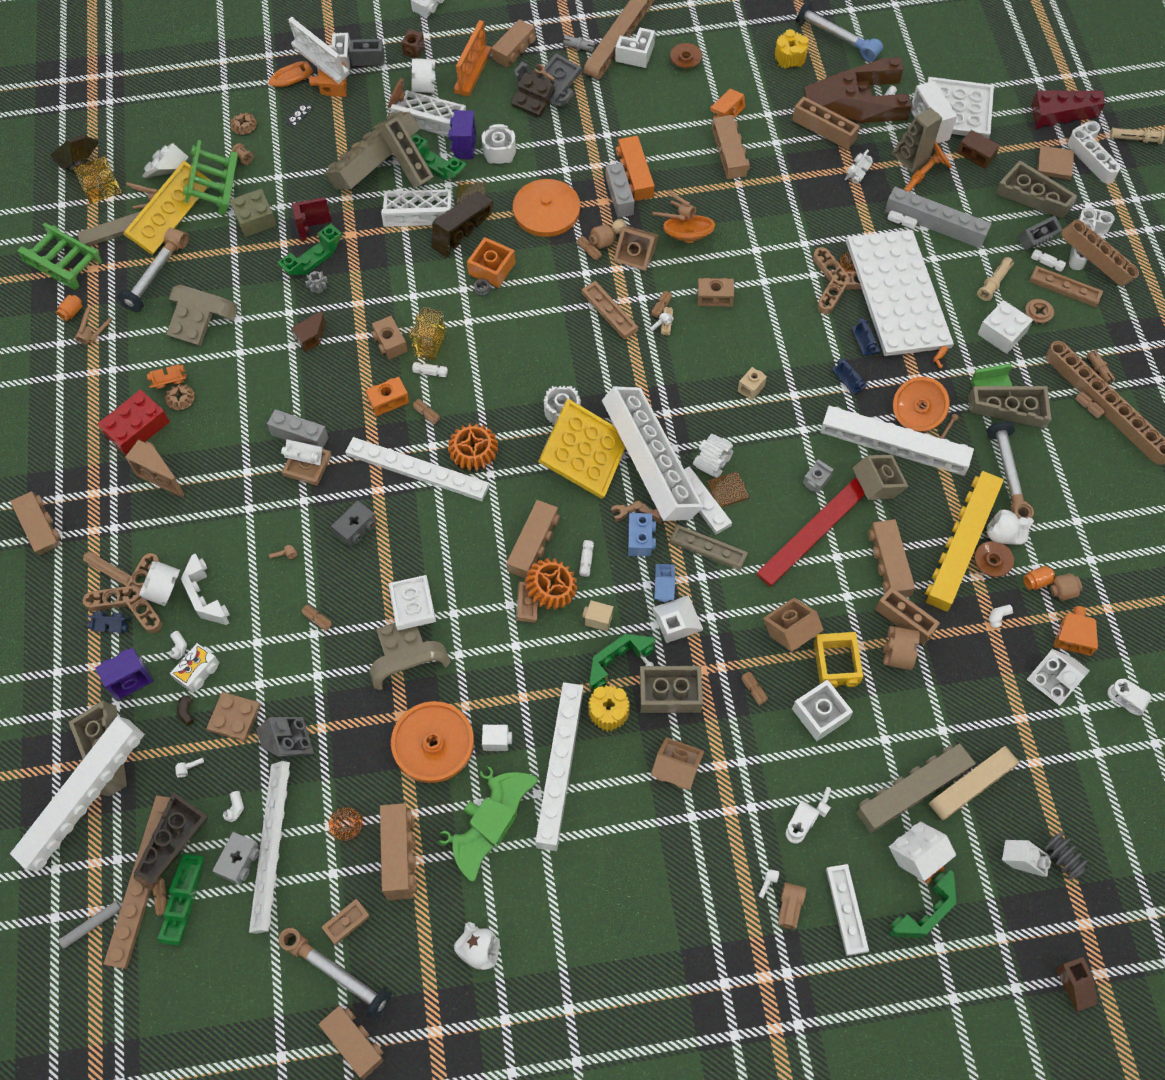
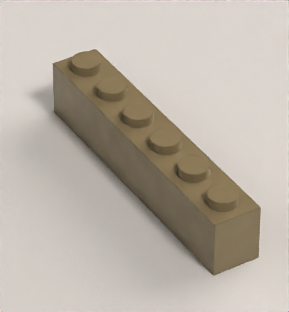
[856,743,976,834]

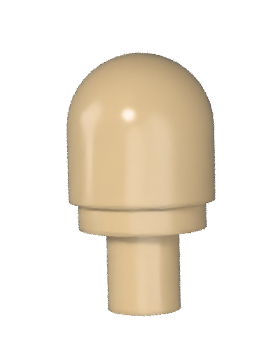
[612,219,627,234]

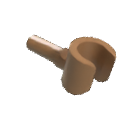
[533,64,555,81]
[269,545,298,559]

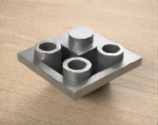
[256,717,314,756]

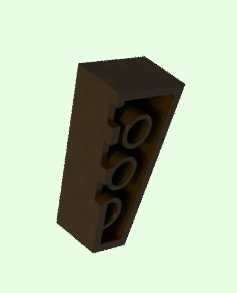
[431,191,493,258]
[134,791,208,891]

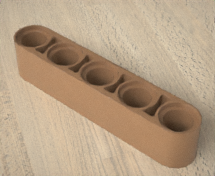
[1061,219,1139,286]

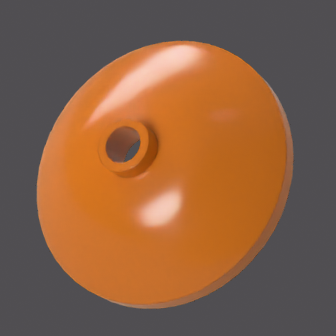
[663,215,715,243]
[893,377,950,432]

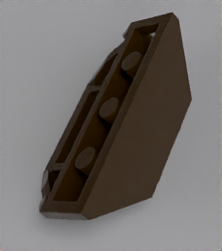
[50,135,99,171]

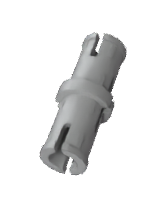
[563,35,596,52]

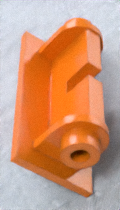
[147,364,187,389]

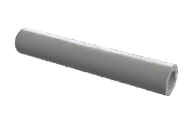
[58,901,121,949]

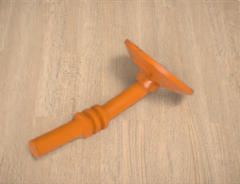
[903,141,953,192]

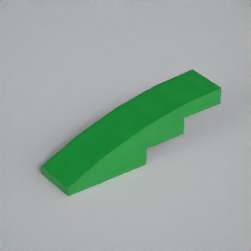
[157,854,204,946]

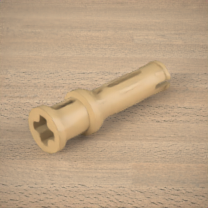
[1110,128,1165,144]
[977,257,1014,301]

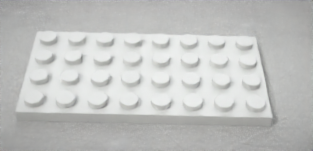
[846,230,954,356]

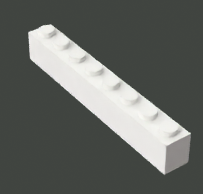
[820,406,974,476]
[535,683,583,851]
[10,716,145,871]

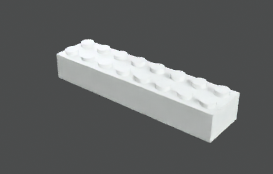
[602,386,704,521]

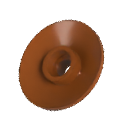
[670,43,702,68]
[388,78,406,109]
[974,541,1014,577]

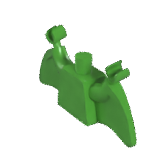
[437,766,538,882]

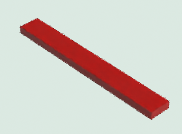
[756,477,865,587]

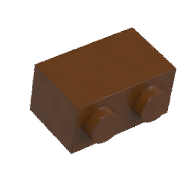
[957,130,1000,169]

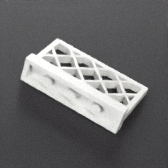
[288,17,350,84]
[390,90,466,137]
[381,189,452,227]

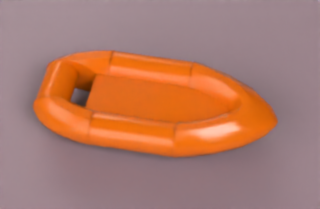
[268,61,313,87]

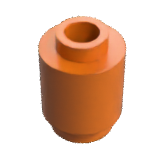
[56,295,83,321]
[1023,565,1055,590]

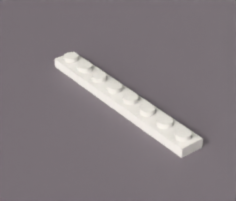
[345,437,489,501]
[249,761,290,934]

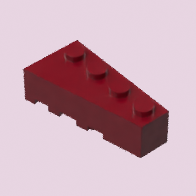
[1032,90,1105,129]

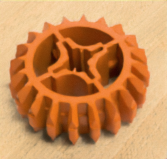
[448,423,498,471]
[525,558,577,610]

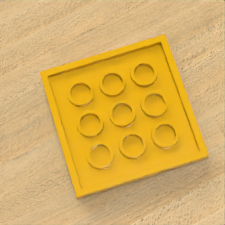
[538,399,625,499]

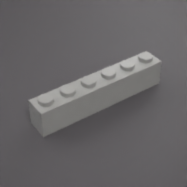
[885,187,992,249]

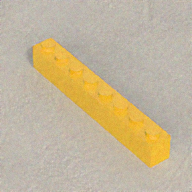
[925,471,1004,612]

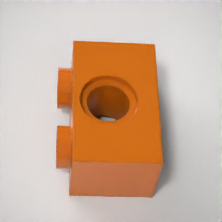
[365,377,410,416]

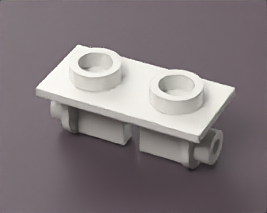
[844,149,873,184]
[281,439,322,465]

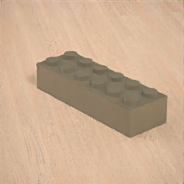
[325,111,420,190]

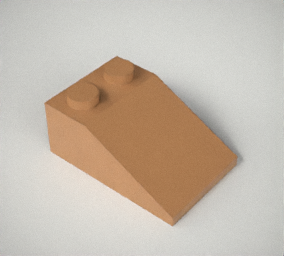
[125,440,185,498]

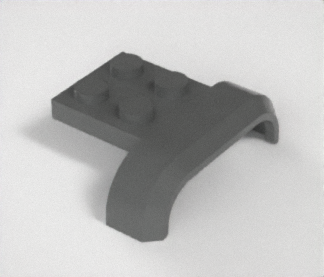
[515,53,582,106]

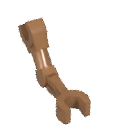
[611,501,663,524]

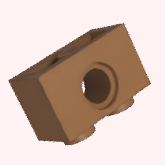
[697,278,734,307]
[371,316,408,360]

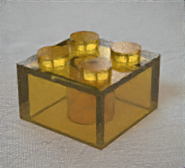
[73,156,122,204]
[410,307,446,361]

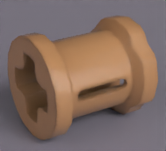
[232,143,254,165]

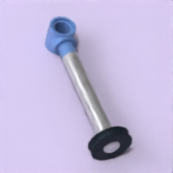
[796,1,883,62]

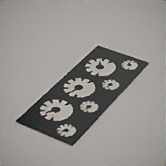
[285,102,313,127]

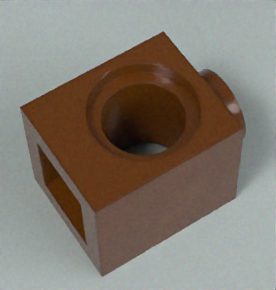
[401,29,425,58]

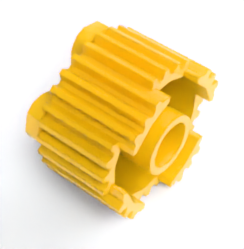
[775,29,809,69]
[589,685,629,732]

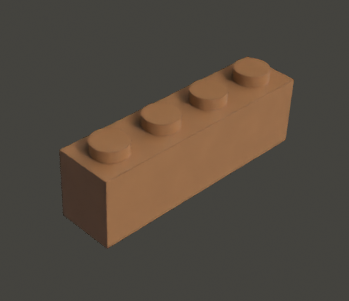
[792,96,860,150]
[712,115,750,179]
[506,500,560,579]
[868,519,915,597]

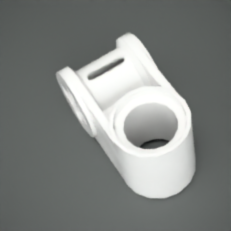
[1107,679,1152,716]
[786,801,820,844]

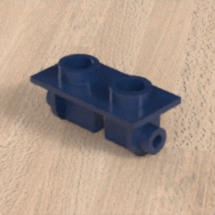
[851,318,880,356]
[831,358,868,395]
[85,612,131,633]

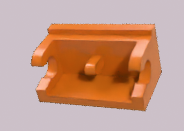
[710,89,745,119]

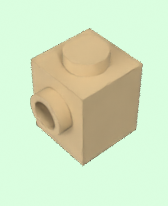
[738,367,767,401]
[582,601,613,632]

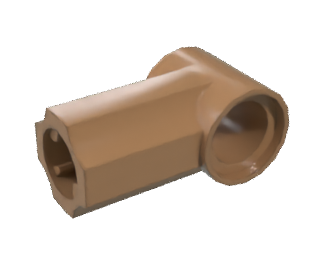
[778,882,806,929]

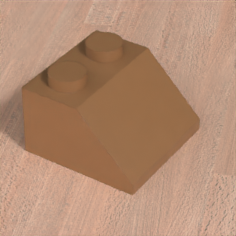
[613,226,659,271]
[651,737,704,790]

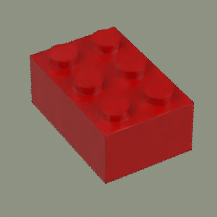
[97,389,170,456]

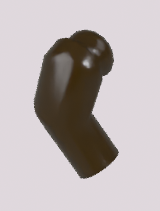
[177,695,195,726]

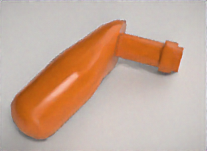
[933,345,948,369]

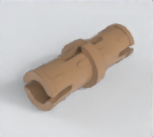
[1086,350,1116,384]

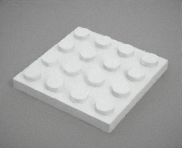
[927,77,994,139]

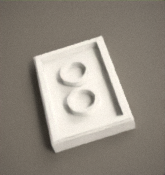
[388,575,436,631]

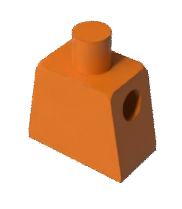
[309,62,347,97]
[1053,606,1098,656]

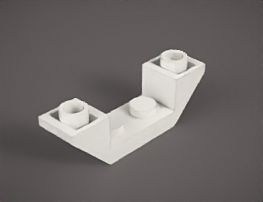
[181,554,230,625]

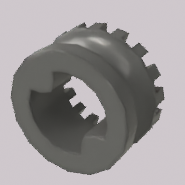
[474,279,490,297]

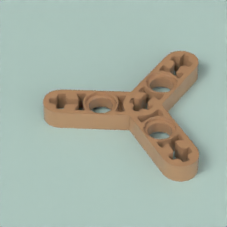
[813,247,862,314]
[83,553,162,634]

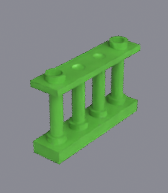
[183,140,238,215]
[17,223,102,290]

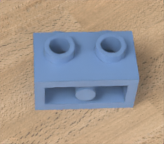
[628,513,656,556]

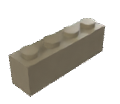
[378,116,434,188]

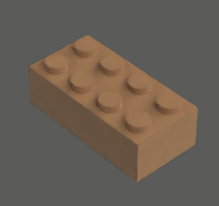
[380,803,417,901]

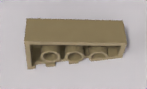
[996,160,1077,219]

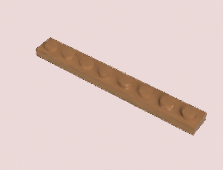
[104,795,170,970]

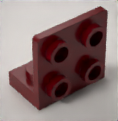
[292,197,332,241]

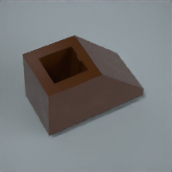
[291,311,326,352]
[1056,957,1098,1012]

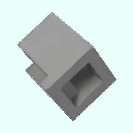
[803,459,834,493]

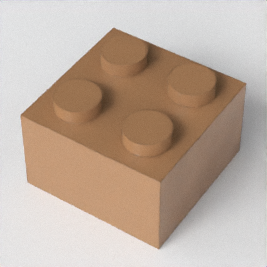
[763,597,823,651]

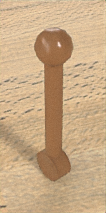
[937,414,958,439]

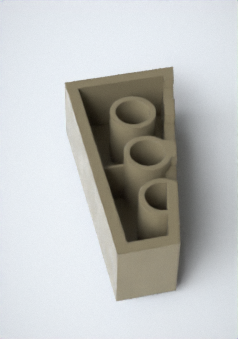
[891,107,942,174]
[968,386,1052,429]
[69,701,127,797]

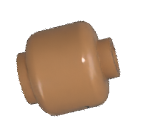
[589,224,616,249]
[1050,573,1082,601]

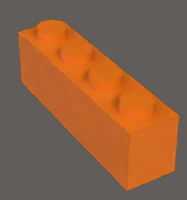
[616,136,655,201]

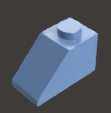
[654,564,675,602]

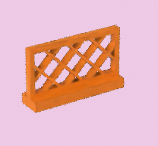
[454,20,492,97]

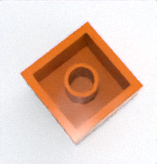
[467,237,516,288]

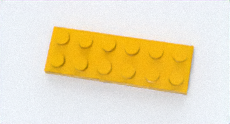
[124,161,211,255]

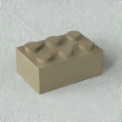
[640,666,703,713]

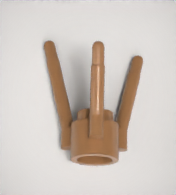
[126,182,159,209]
[652,190,696,221]
[75,307,112,345]

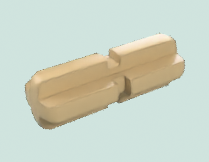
[661,307,673,336]

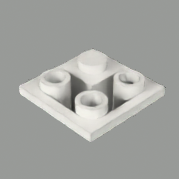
[142,143,188,178]
[652,595,703,643]
[1027,649,1090,706]

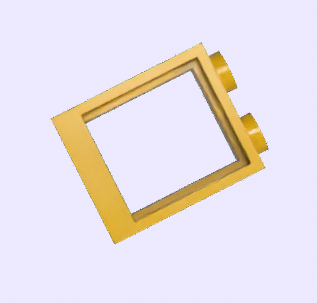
[814,632,863,688]

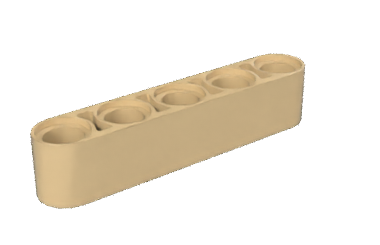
[929,746,1020,821]

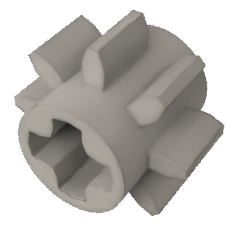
[305,271,328,293]

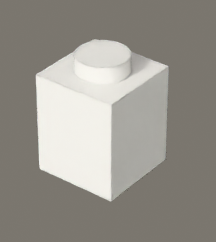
[482,725,512,751]

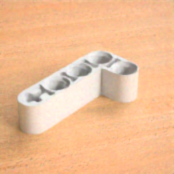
[1067,121,1120,184]
[1069,207,1114,270]

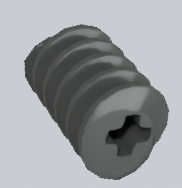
[1044,830,1092,880]

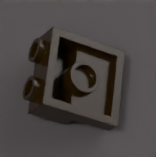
[511,72,555,118]

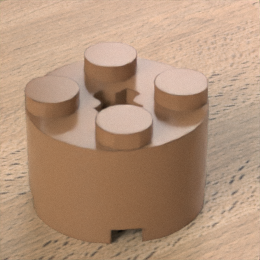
[883,626,920,670]

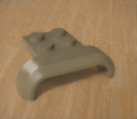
[166,285,238,346]
[370,623,450,690]

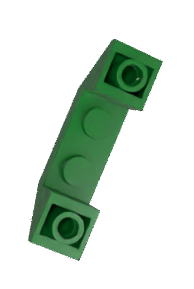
[411,134,467,180]
[277,224,342,275]
[590,634,656,693]
[889,870,956,938]

